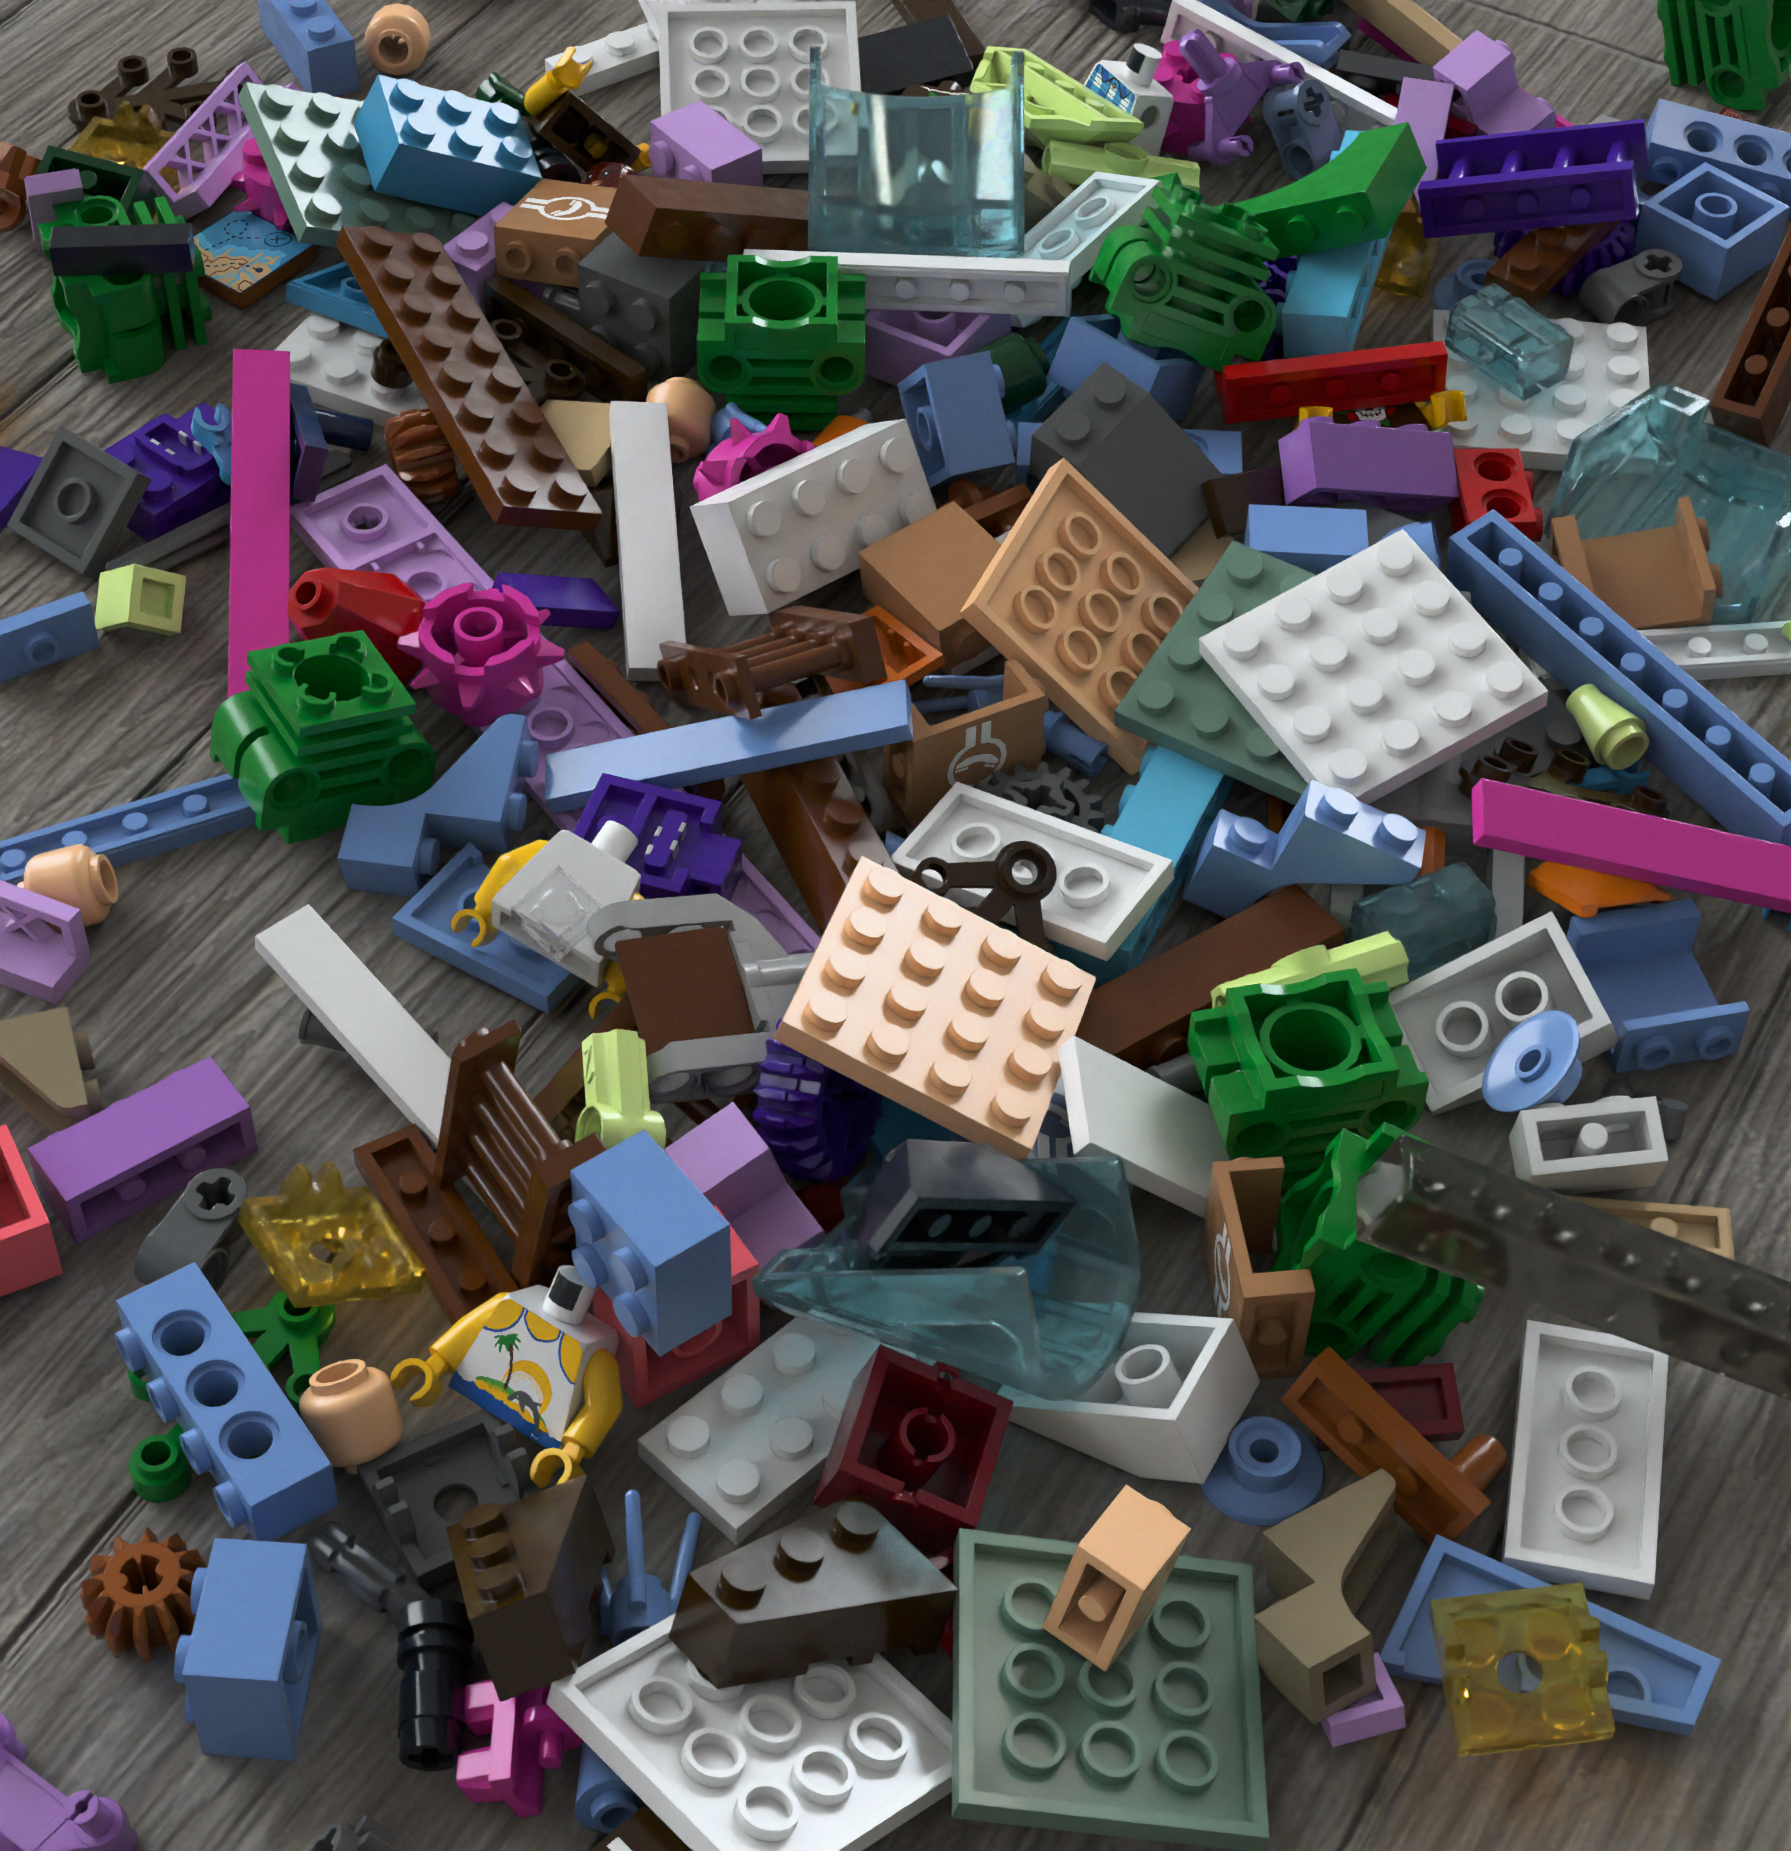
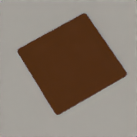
[615,926,756,1055]

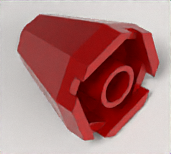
[287,567,427,686]

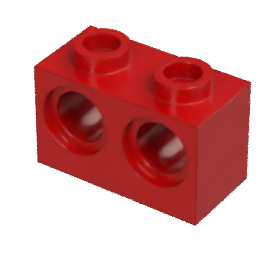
[1448,448,1543,542]

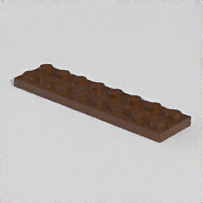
[335,225,603,531]

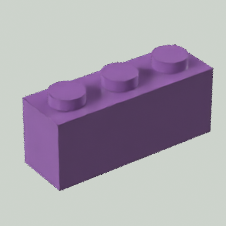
[1278,416,1459,515]
[27,1057,258,1244]

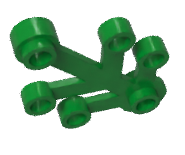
[127,1285,336,1503]

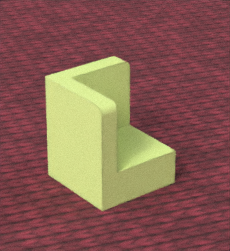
[95,564,186,636]

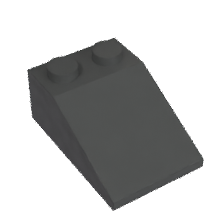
[1029,362,1223,560]

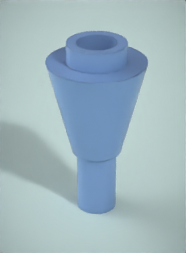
[575,1742,645,1834]

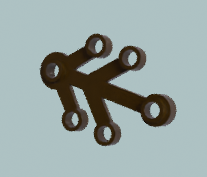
[67,47,261,142]
[371,319,586,404]
[1458,737,1670,819]
[911,841,1057,954]

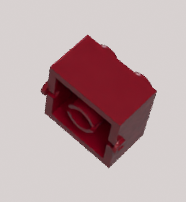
[812,1344,1014,1556]

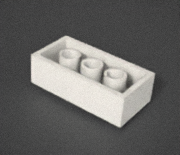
[690,419,937,616]

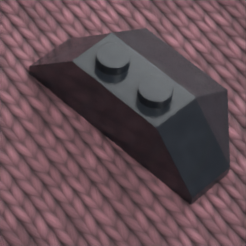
[851,1139,1077,1288]

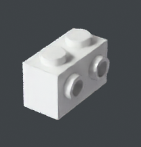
[1509,1096,1669,1196]

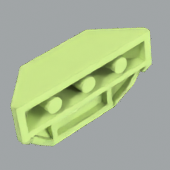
[970,46,1145,150]

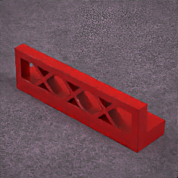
[1213,341,1448,424]

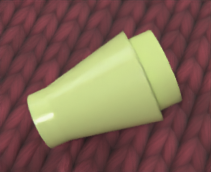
[1566,684,1649,770]

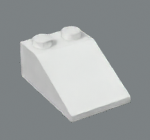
[1388,911,1619,1116]
[997,1307,1260,1484]

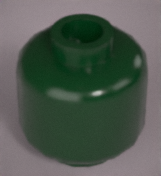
[973,332,1050,415]

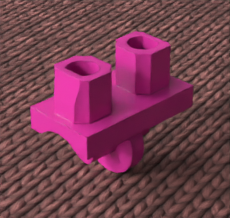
[456,1678,584,1818]

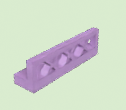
[142,61,301,220]
[0,880,92,1005]

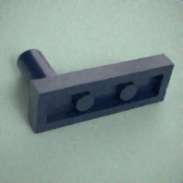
[290,383,373,502]

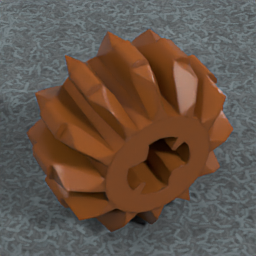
[384,408,459,506]
[80,1527,207,1663]

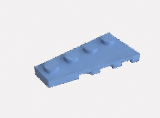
[1380,1534,1721,1737]

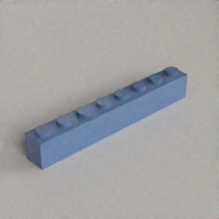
[1447,509,1791,846]

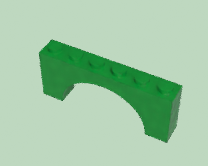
[1104,122,1427,293]

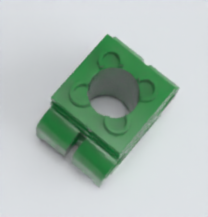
[1657,0,1791,111]
[1088,184,1280,372]
[37,195,212,384]
[697,255,866,432]
[210,630,436,844]
[1187,968,1429,1190]
[1269,1122,1494,1367]

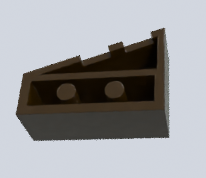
[446,1473,616,1702]
[669,1491,959,1689]

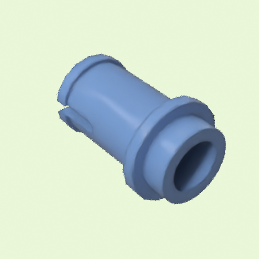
[1043,710,1110,779]

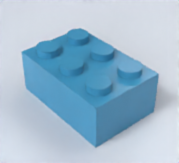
[354,74,542,217]

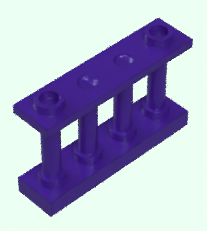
[1418,119,1650,239]

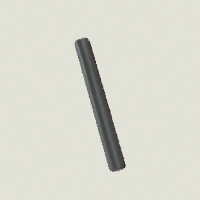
[104,450,355,572]

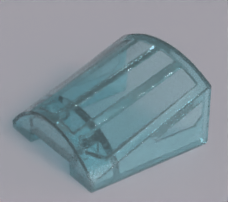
[808,45,1025,259]
[1543,381,1791,625]
[752,1155,1145,1401]

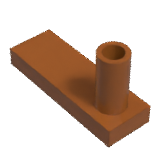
[1280,1346,1508,1546]

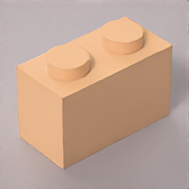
[1042,1484,1191,1672]

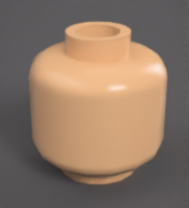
[364,3,431,76]
[646,377,716,463]
[17,844,119,934]
[299,1359,404,1474]

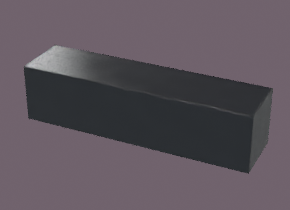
[49,223,196,276]

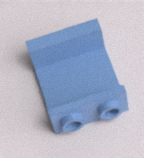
[1566,898,1750,1074]

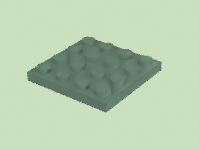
[238,82,478,248]
[1114,540,1316,805]
[952,1528,1269,1851]

